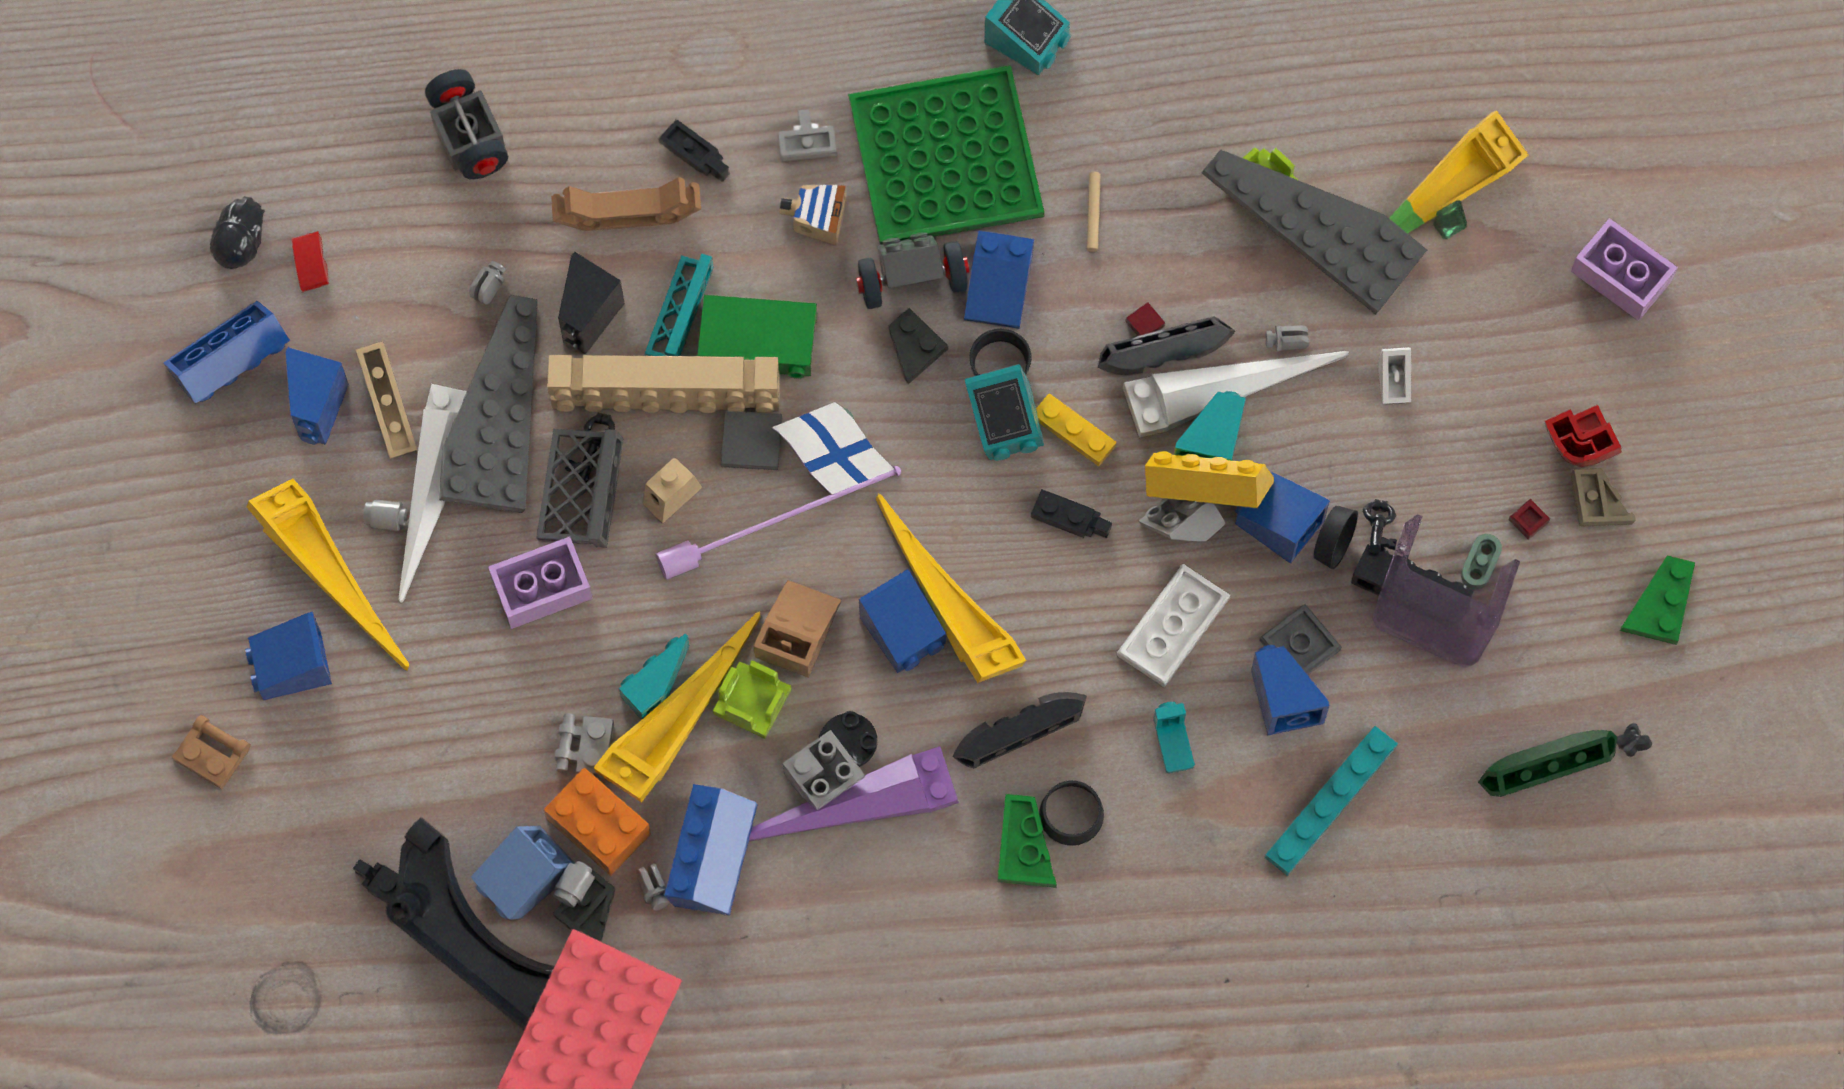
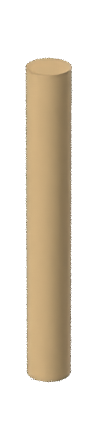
[1087,172,1100,252]

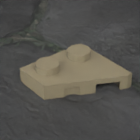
[1571,468,1636,526]

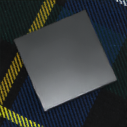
[721,411,782,470]
[1260,604,1342,675]

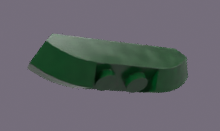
[1478,730,1617,797]

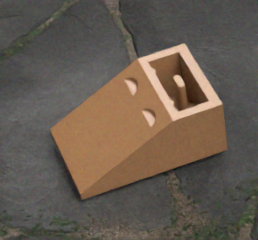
[754,580,841,678]

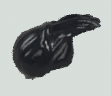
[210,196,265,269]

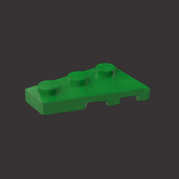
[1620,555,1695,645]
[997,794,1057,888]

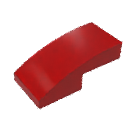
[292,231,329,292]

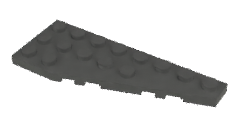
[1201,149,1427,315]

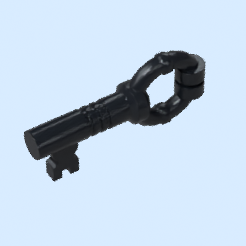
[565,412,615,483]
[1363,499,1397,553]

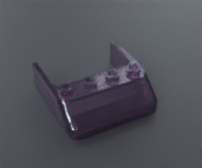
[1373,514,1520,667]

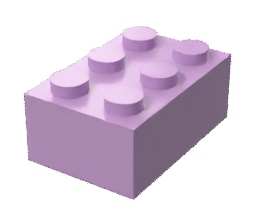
[1571,218,1678,321]
[488,537,593,629]

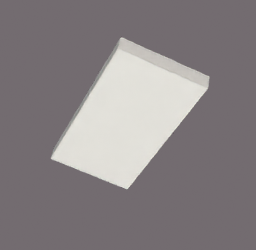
[1117,564,1230,687]

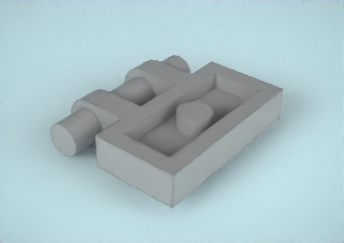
[554,713,614,778]

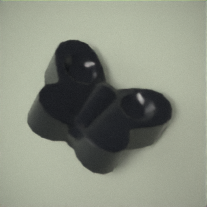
[1617,723,1653,757]

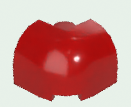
[1544,405,1622,467]

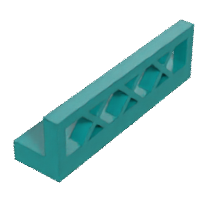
[644,253,714,356]

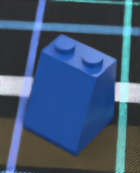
[285,347,349,445]
[1235,472,1330,564]
[859,569,946,673]
[245,612,332,700]
[1251,645,1330,736]

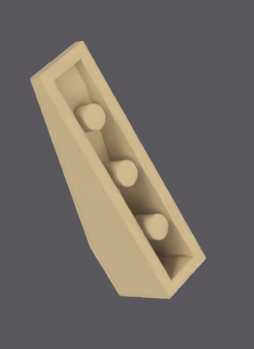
[356,341,417,459]

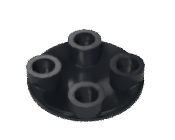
[819,711,878,767]

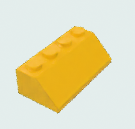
[1145,451,1274,508]

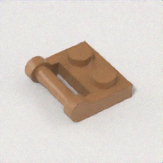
[172,715,251,789]

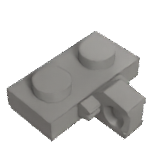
[778,109,837,162]

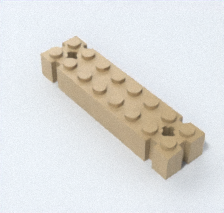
[547,355,780,413]

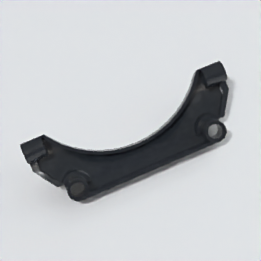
[386,817,555,1030]

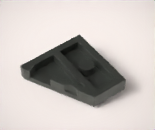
[889,308,948,384]
[553,869,615,942]

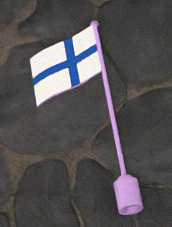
[656,402,901,580]

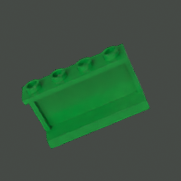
[697,295,817,379]

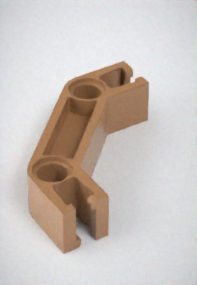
[551,177,701,231]

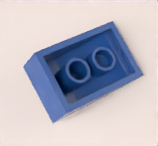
[964,230,1034,329]

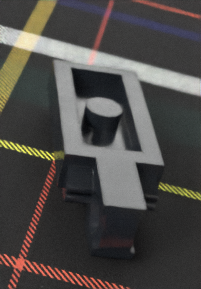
[658,119,730,182]
[1031,489,1112,538]
[353,859,408,913]

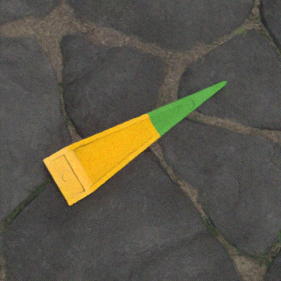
[1389,111,1529,233]

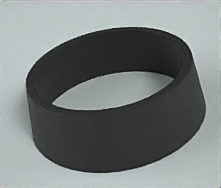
[969,329,1032,376]
[1314,506,1358,569]
[1039,780,1104,846]

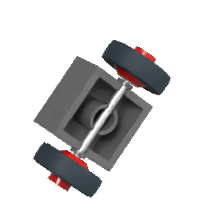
[425,69,508,180]
[856,233,970,309]

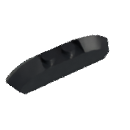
[1097,316,1235,375]
[953,692,1087,768]

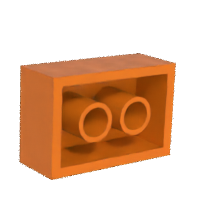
[544,767,651,876]

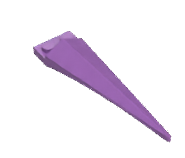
[748,746,959,842]

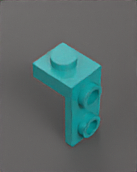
[1153,701,1195,774]

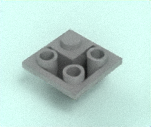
[1139,498,1226,542]
[783,730,865,810]

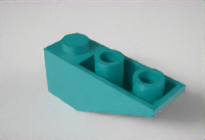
[619,633,690,720]

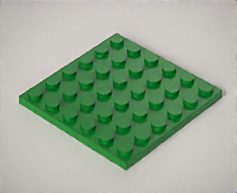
[848,65,1045,245]

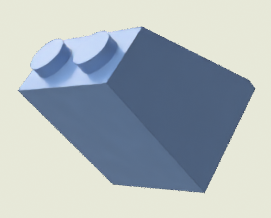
[470,826,576,920]

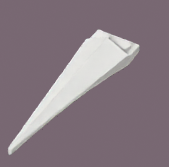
[1123,351,1349,438]
[399,384,467,603]

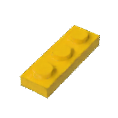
[1036,393,1117,467]

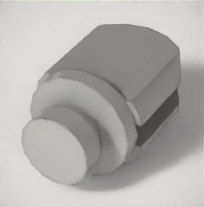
[469,261,506,304]
[1265,326,1309,351]
[637,864,669,911]

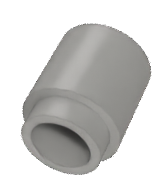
[363,499,407,531]
[553,861,595,908]

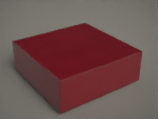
[1125,302,1165,336]
[1509,499,1550,540]

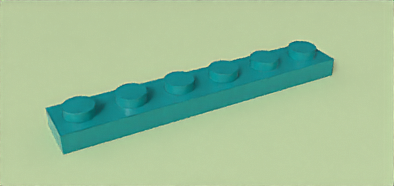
[1265,726,1398,876]

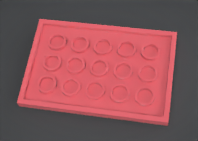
[497,929,682,1089]

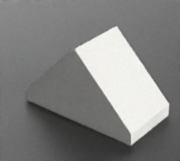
[1378,347,1411,404]

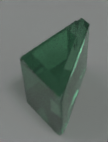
[1433,200,1467,240]

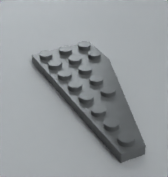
[439,295,538,513]

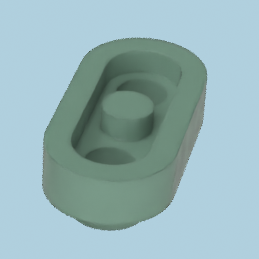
[1461,534,1502,590]

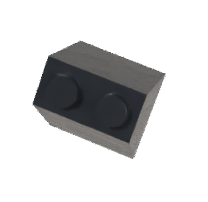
[558,251,625,355]

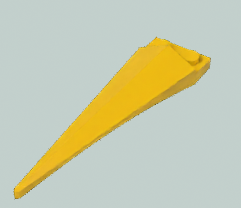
[246,478,409,671]
[876,493,1027,683]
[594,612,761,803]

